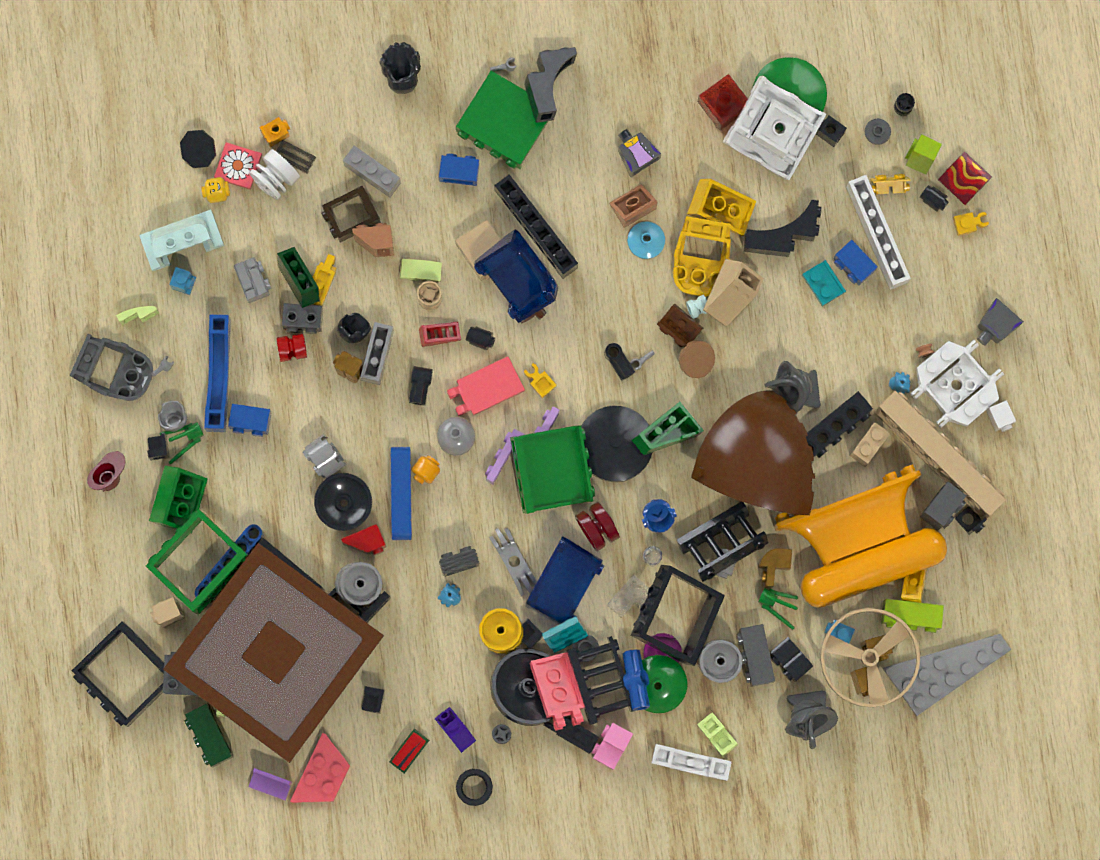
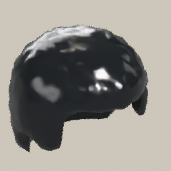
[337,312,371,344]

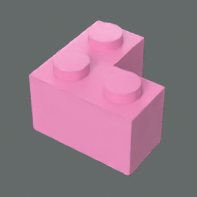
[592,723,633,770]

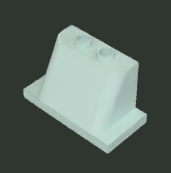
[139,209,224,271]

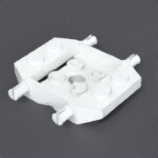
[910,340,1004,428]

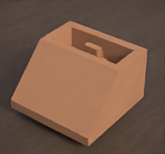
[352,223,395,257]

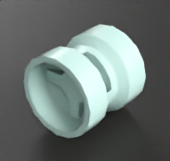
[686,295,707,319]

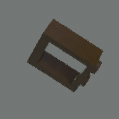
[321,185,381,243]

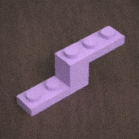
[485,407,560,485]

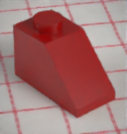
[341,524,386,556]

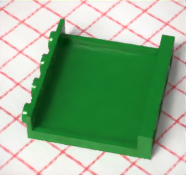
[456,70,548,169]
[510,425,595,514]

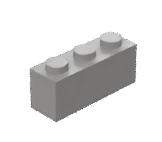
[343,146,401,198]
[360,322,394,385]

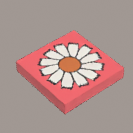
[214,142,262,190]

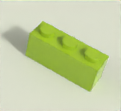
[905,134,942,175]
[881,599,944,633]

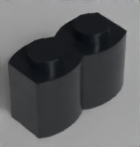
[770,637,813,682]

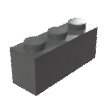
[737,624,775,687]

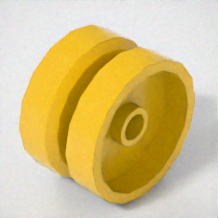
[479,608,523,654]

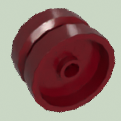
[575,502,620,552]

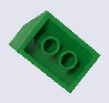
[149,466,208,534]

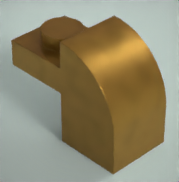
[758,548,792,588]

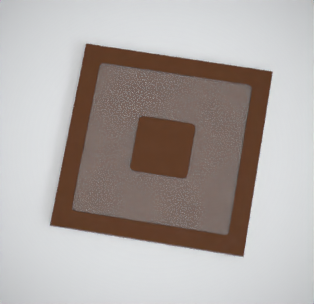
[163,543,384,763]

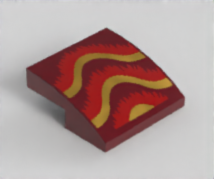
[938,151,992,205]

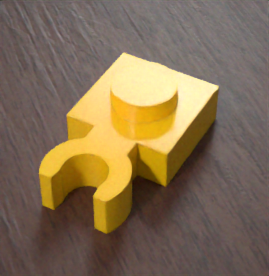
[953,212,989,236]
[524,363,557,399]

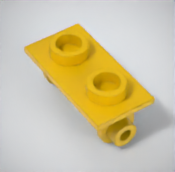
[870,174,911,195]

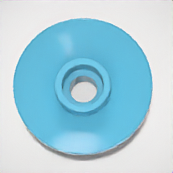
[627,222,665,259]

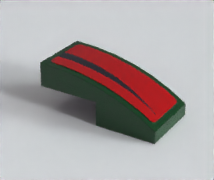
[389,728,430,774]

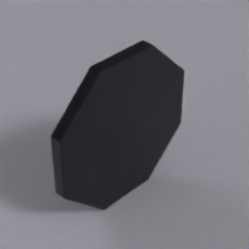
[180,130,216,168]

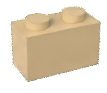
[850,422,890,467]
[150,597,185,627]

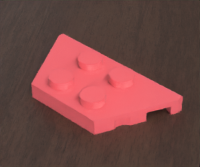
[290,733,350,803]

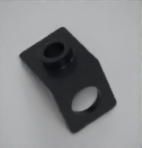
[955,506,987,535]

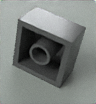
[920,482,967,531]

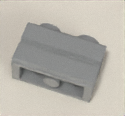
[234,257,271,303]

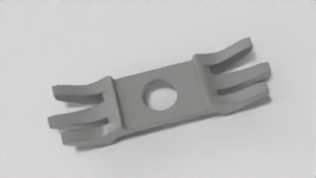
[489,528,540,596]

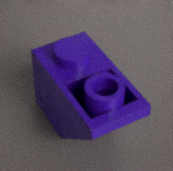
[435,707,477,753]

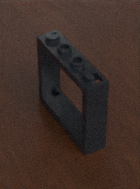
[630,565,725,666]
[71,621,164,727]

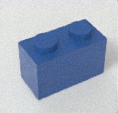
[439,153,480,186]
[833,240,878,286]
[228,404,272,437]

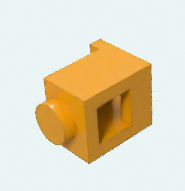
[259,117,290,148]

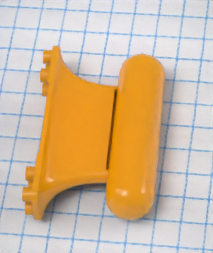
[774,464,947,608]

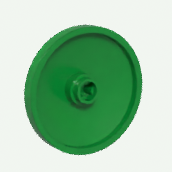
[752,57,827,131]

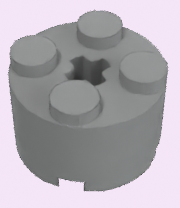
[302,434,346,478]

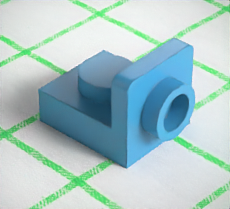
[824,619,855,644]

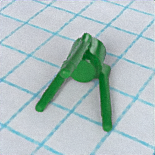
[160,422,204,464]
[758,588,798,630]

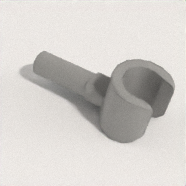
[490,58,516,72]
[630,350,655,370]
[151,356,174,376]

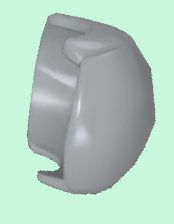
[158,400,187,432]

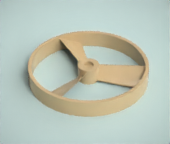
[820,608,920,708]

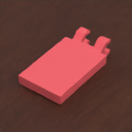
[447,356,525,416]
[529,652,585,731]

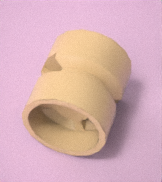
[417,281,442,310]

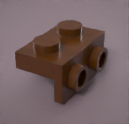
[657,304,704,348]

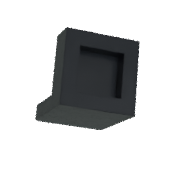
[147,433,170,461]
[522,618,543,649]
[362,686,385,714]

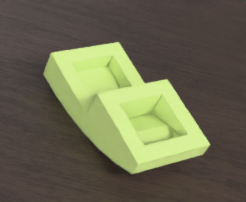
[400,259,442,282]
[116,306,159,326]
[697,713,738,757]

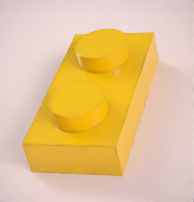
[901,569,927,603]

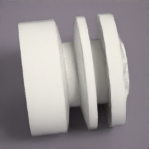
[249,149,300,200]

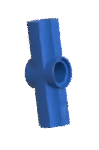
[623,649,650,711]

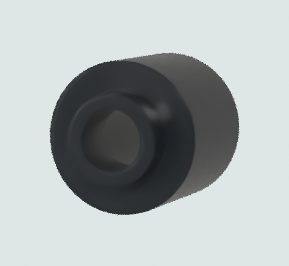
[920,185,949,212]
[466,326,496,351]

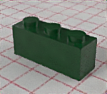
[277,247,320,308]
[184,704,234,768]

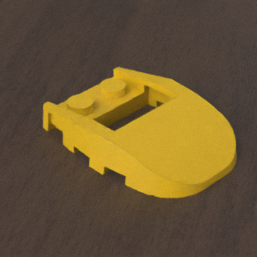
[673,216,731,296]

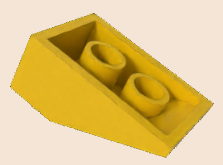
[687,179,756,236]

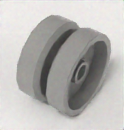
[335,562,382,605]
[698,639,743,683]

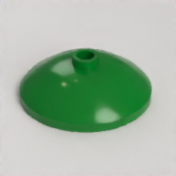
[642,655,688,713]

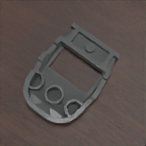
[69,334,153,401]

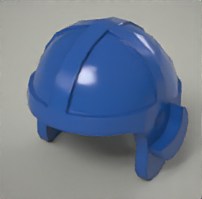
[642,499,677,533]

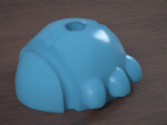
[889,372,911,394]
[438,583,461,607]

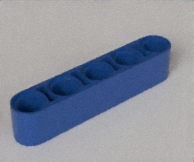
[391,447,412,540]
[195,524,264,597]

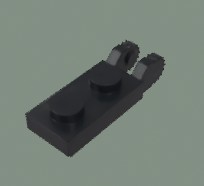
[543,718,599,754]

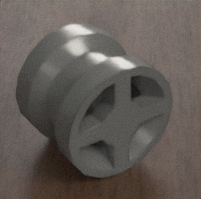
[492,724,512,744]

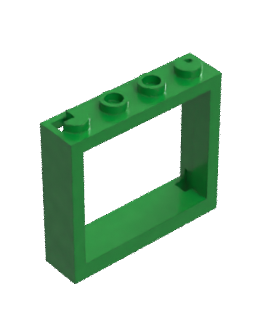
[146,509,249,616]

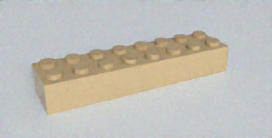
[874,391,1006,519]

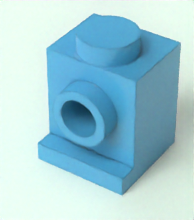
[169,267,196,295]

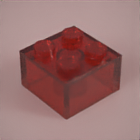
[697,74,748,131]

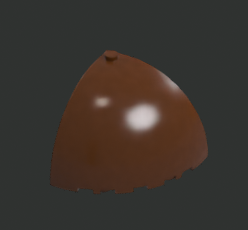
[691,390,815,516]

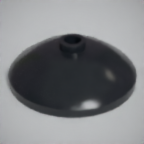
[314,473,372,531]

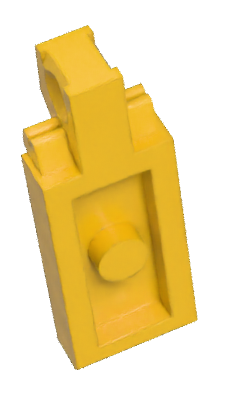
[313,254,337,306]

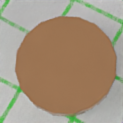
[679,340,715,379]

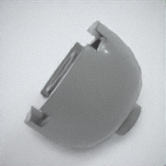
[437,417,475,456]

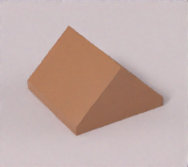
[609,184,658,228]

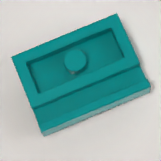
[802,260,846,307]
[542,616,588,653]

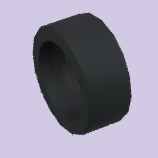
[456,768,493,806]

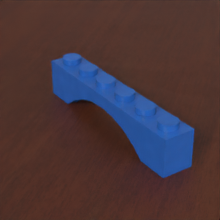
[204,314,231,432]

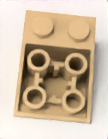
[703,259,764,326]

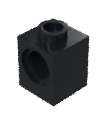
[816,115,847,147]

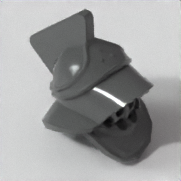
[764,361,820,413]
[785,690,839,749]

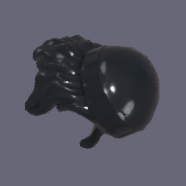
[380,42,421,94]

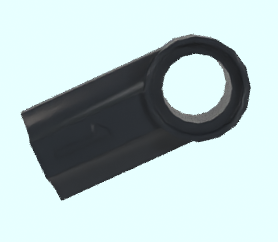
[604,343,635,381]
[409,366,433,406]

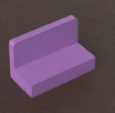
[248,768,292,801]

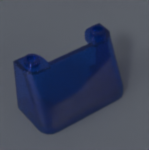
[474,229,558,323]
[525,536,605,625]

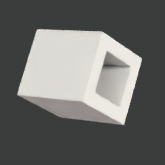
[986,400,1016,432]

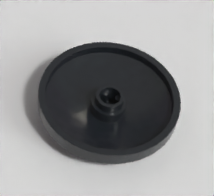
[581,406,653,482]
[490,649,553,726]

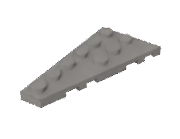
[882,634,1011,716]

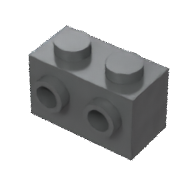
[282,303,323,334]

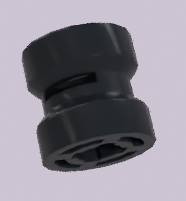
[894,93,915,116]

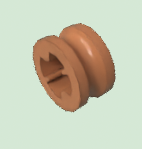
[916,343,935,358]

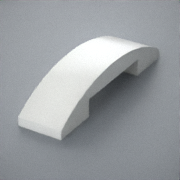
[651,744,731,781]

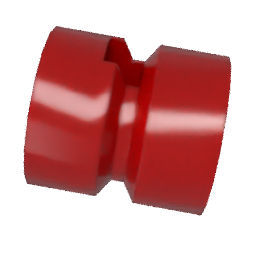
[277,334,307,362]

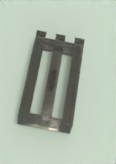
[276,140,316,174]

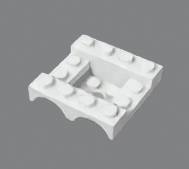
[723,76,826,180]

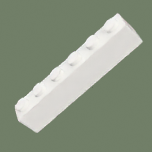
[846,175,911,290]

